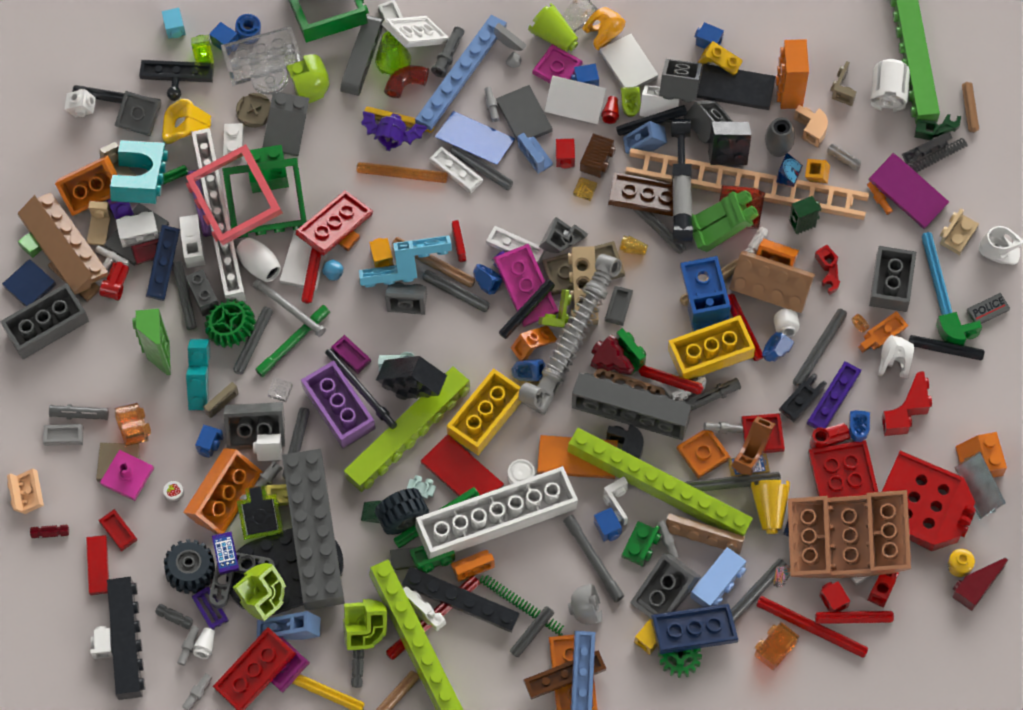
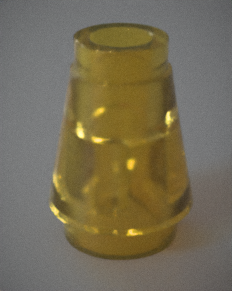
[619,235,648,256]

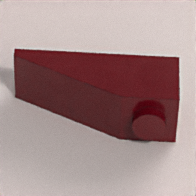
[952,558,1008,611]

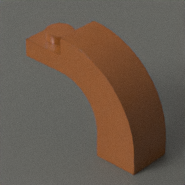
[731,416,775,476]

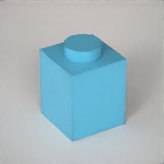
[162,8,186,39]

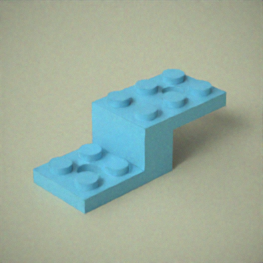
[359,235,452,288]

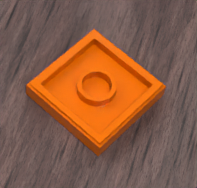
[676,430,731,479]

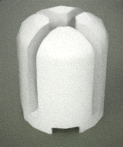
[870,59,910,112]

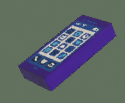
[212,532,240,575]

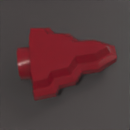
[590,334,635,375]

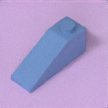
[257,611,321,640]

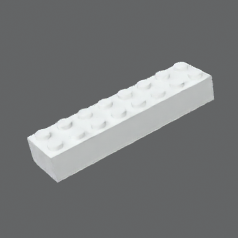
[415,466,578,559]

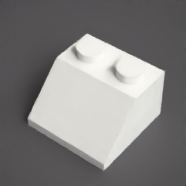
[640,85,680,122]

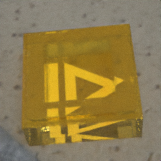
[573,177,597,201]

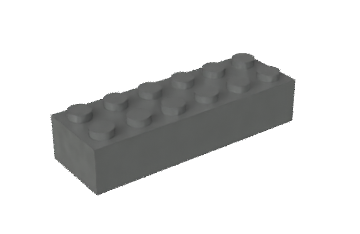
[572,373,691,441]

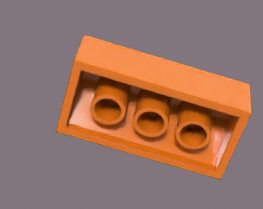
[183,448,263,534]

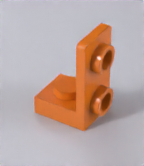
[510,326,557,361]

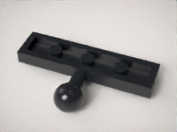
[139,60,214,101]

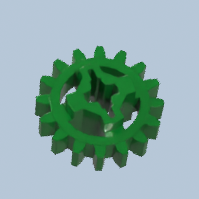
[658,648,702,678]

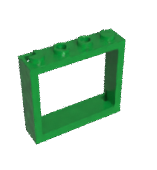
[288,0,369,43]
[222,157,307,238]

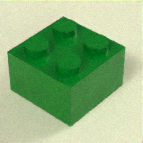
[247,145,289,193]

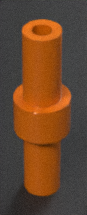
[867,182,893,215]

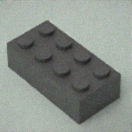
[0,283,89,359]

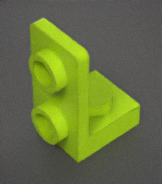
[538,289,571,328]

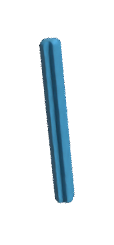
[921,232,953,315]

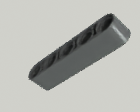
[340,15,384,96]

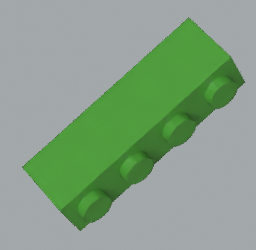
[132,309,171,375]

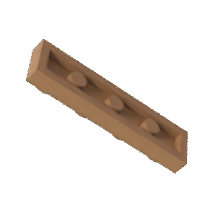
[666,513,745,554]

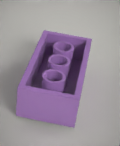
[301,360,376,448]

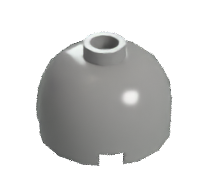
[568,584,602,625]

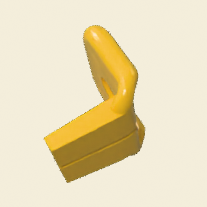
[162,99,211,144]

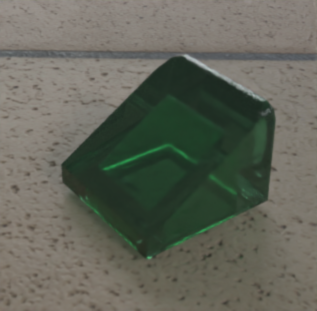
[361,501,381,523]

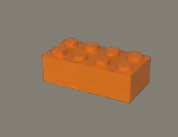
[775,39,809,109]

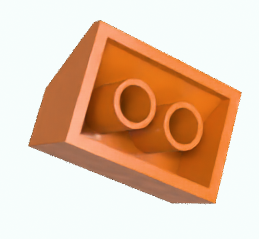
[55,155,117,216]

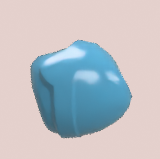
[322,259,344,281]

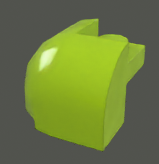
[286,54,330,103]
[233,563,286,621]
[343,599,387,650]

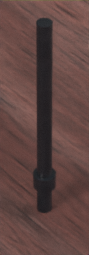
[325,348,397,429]

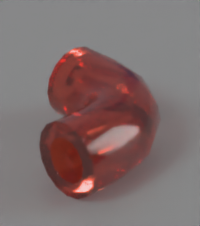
[384,65,429,98]

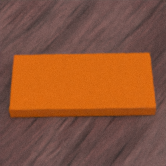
[537,435,618,479]
[549,635,598,710]

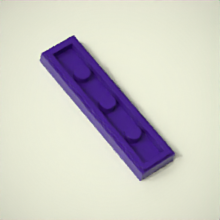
[807,361,862,429]

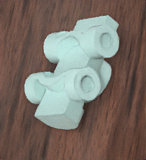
[407,475,436,499]

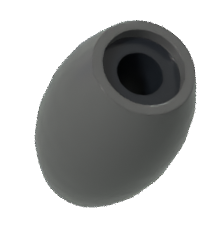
[765,117,795,157]

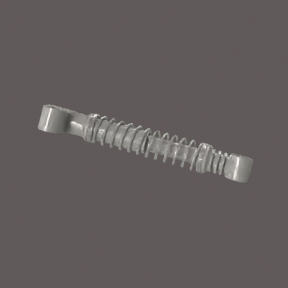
[518,254,622,415]

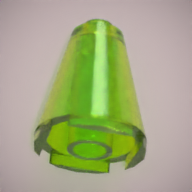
[375,31,412,77]

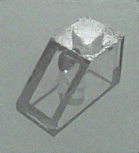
[562,0,598,33]

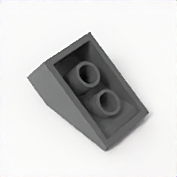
[262,91,309,156]
[630,554,701,618]

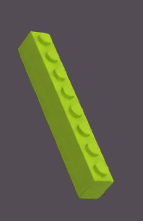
[344,366,470,493]

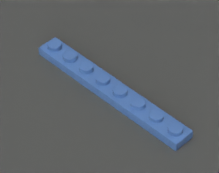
[415,15,507,131]

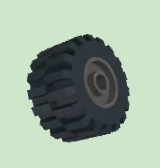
[375,488,429,535]
[164,539,215,594]

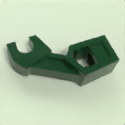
[914,114,961,141]

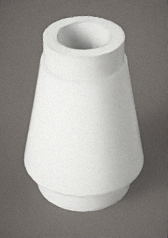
[193,628,215,659]

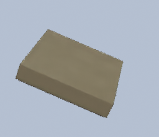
[96,443,140,481]

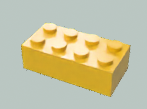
[668,315,755,380]
[446,368,522,456]

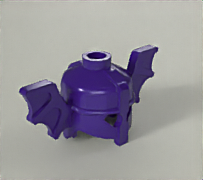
[361,111,427,151]

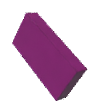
[331,335,371,374]

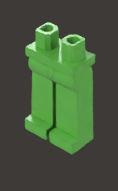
[692,190,759,252]

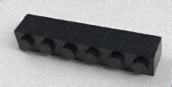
[107,576,146,700]

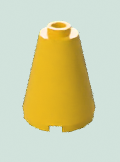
[751,480,790,534]

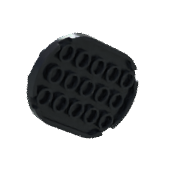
[226,528,344,615]

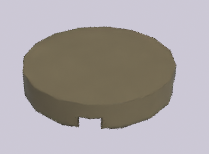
[236,93,271,128]

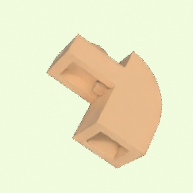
[794,105,828,148]

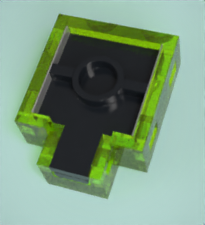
[237,484,284,540]

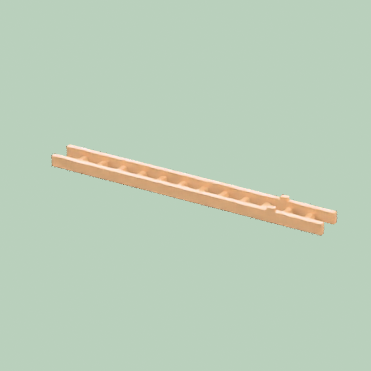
[625,148,869,220]

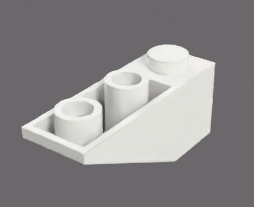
[179,214,206,268]

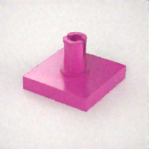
[100,450,154,501]

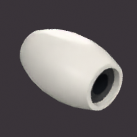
[236,238,281,282]

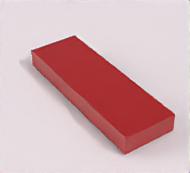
[86,535,109,595]

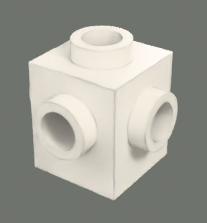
[65,89,95,118]

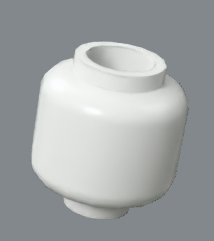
[773,308,800,337]

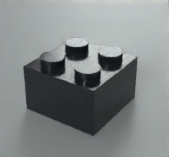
[708,122,752,165]

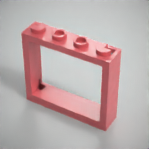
[185,144,283,245]

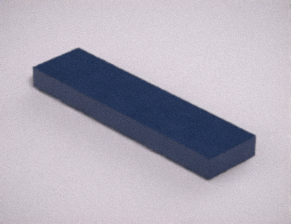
[146,225,180,301]

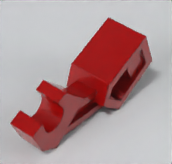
[814,245,840,295]

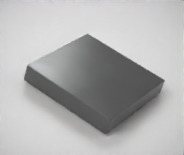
[115,91,161,136]

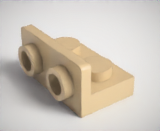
[940,209,979,255]

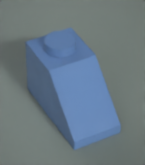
[623,121,667,154]

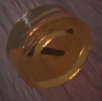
[852,314,870,333]

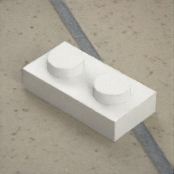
[223,123,243,160]

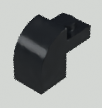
[606,424,644,459]

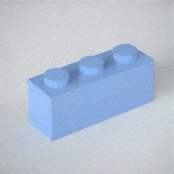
[690,547,747,607]

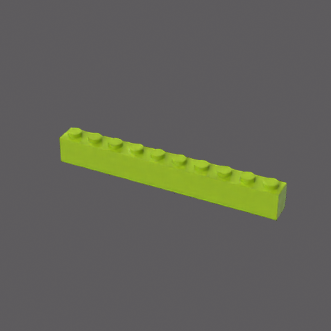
[567,428,753,536]
[369,559,463,710]

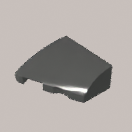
[539,217,588,253]

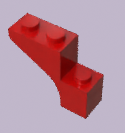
[882,371,932,436]

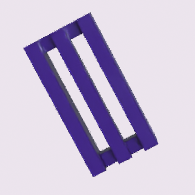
[191,586,229,630]

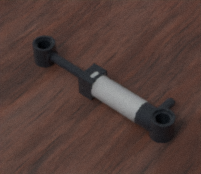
[671,119,693,244]

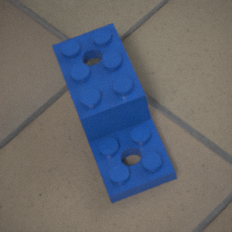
[680,256,731,332]

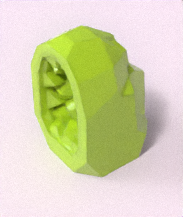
[620,87,641,117]

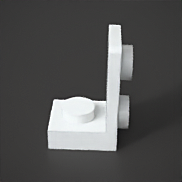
[602,477,628,525]

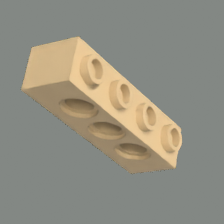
[568,246,599,325]

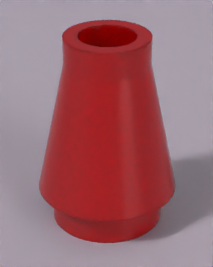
[601,96,619,124]

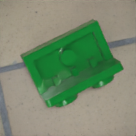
[616,328,646,375]
[410,545,455,573]

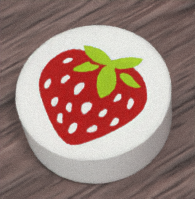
[163,481,184,502]

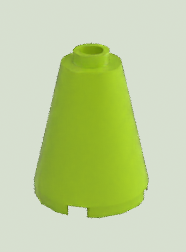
[528,3,579,52]

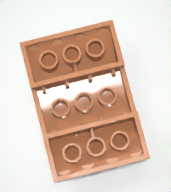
[788,490,911,578]

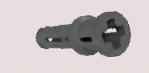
[431,26,465,78]

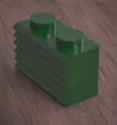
[789,196,821,235]

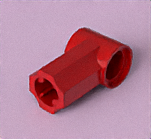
[99,261,129,301]
[810,423,850,449]

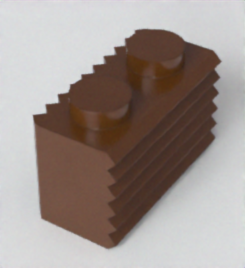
[580,133,616,178]

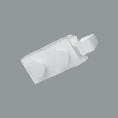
[404,586,446,631]

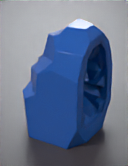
[473,264,503,295]
[763,332,794,362]
[511,359,545,381]
[849,410,870,442]

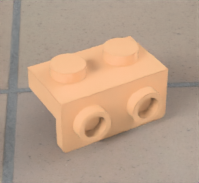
[7,469,44,514]

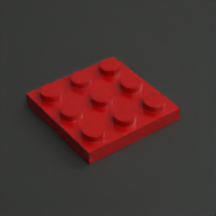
[808,440,879,498]

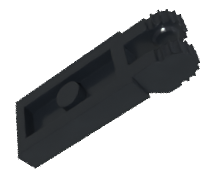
[779,373,827,422]

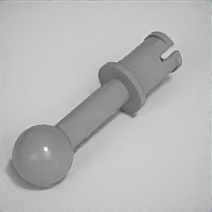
[239,461,283,508]

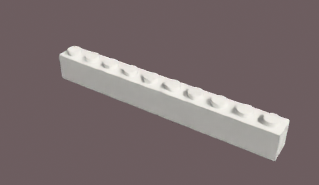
[192,128,246,302]

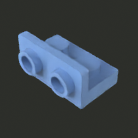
[518,133,553,174]

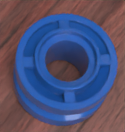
[235,14,261,43]

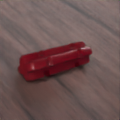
[30,524,69,538]

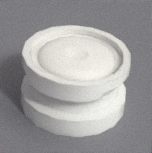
[508,459,535,485]

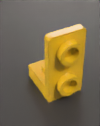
[697,41,743,75]

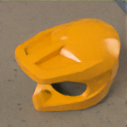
[582,7,626,51]

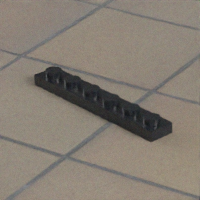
[402,566,520,633]

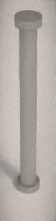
[253,278,326,337]

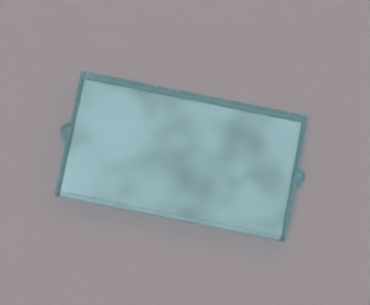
[954,452,1006,519]

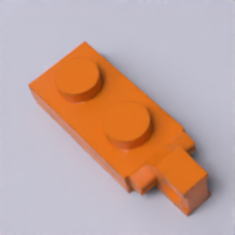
[858,311,909,353]

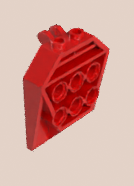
[882,450,976,551]

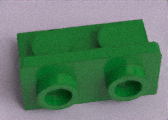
[621,521,662,567]

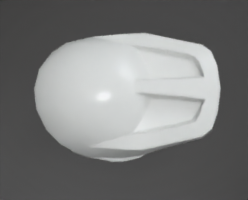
[979,226,1023,265]
[878,335,914,379]

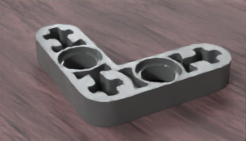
[209,552,276,609]

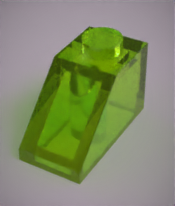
[191,34,214,63]

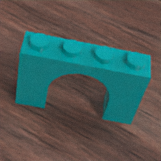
[110,140,169,204]

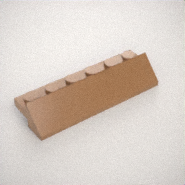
[18,192,108,295]

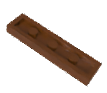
[523,650,606,700]

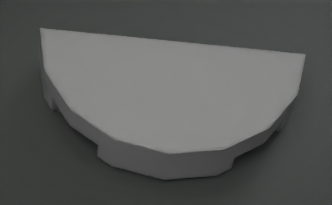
[494,23,526,51]

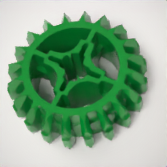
[204,298,256,348]

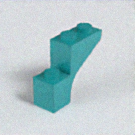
[186,339,210,410]

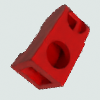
[867,572,899,608]

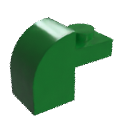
[936,312,982,345]

